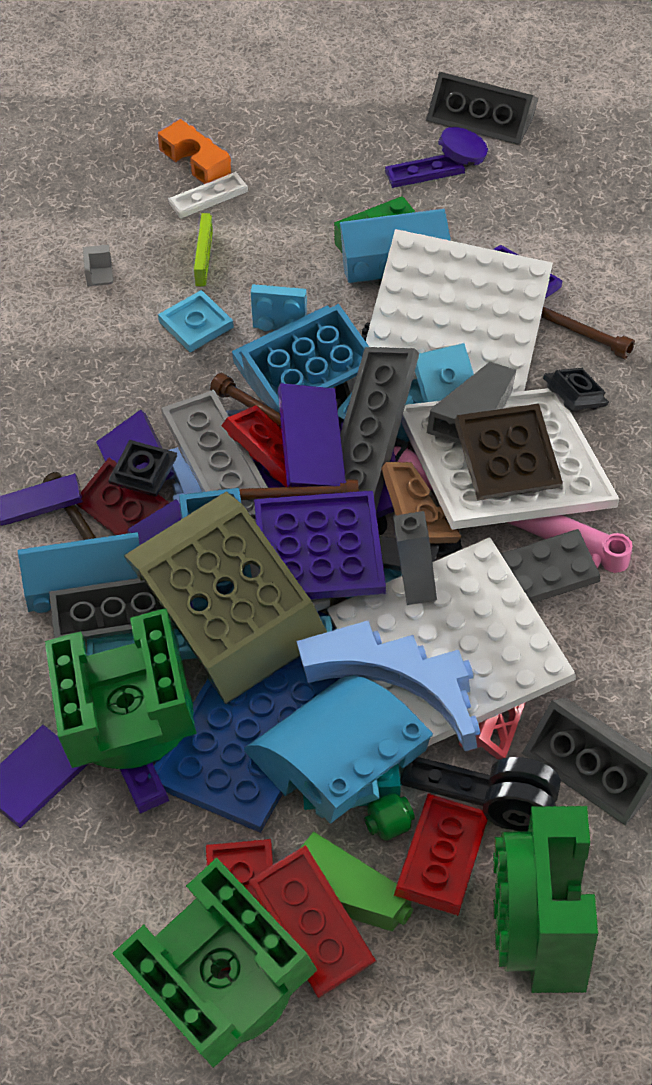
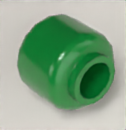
[364,793,415,841]

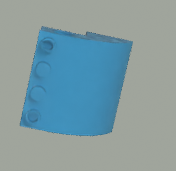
[244,675,433,824]

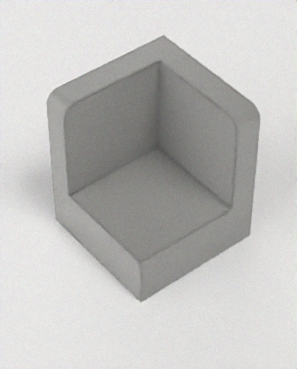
[83,245,113,286]

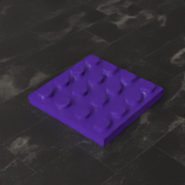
[254,491,386,600]

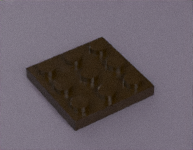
[454,403,563,501]

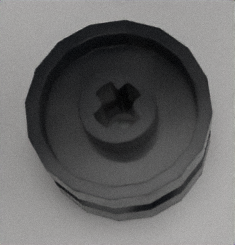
[483,757,561,832]

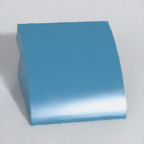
[232,304,369,413]

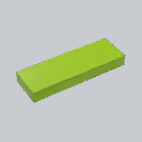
[194,213,213,287]

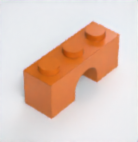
[158,119,231,184]

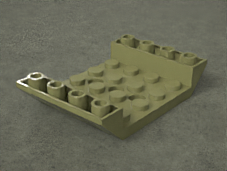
[124,491,327,704]

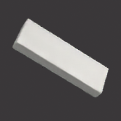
[168,172,248,219]

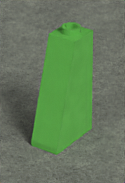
[301,831,413,932]

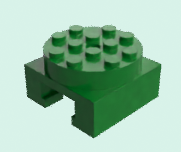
[45,608,197,769]
[493,806,598,993]
[112,858,317,1068]

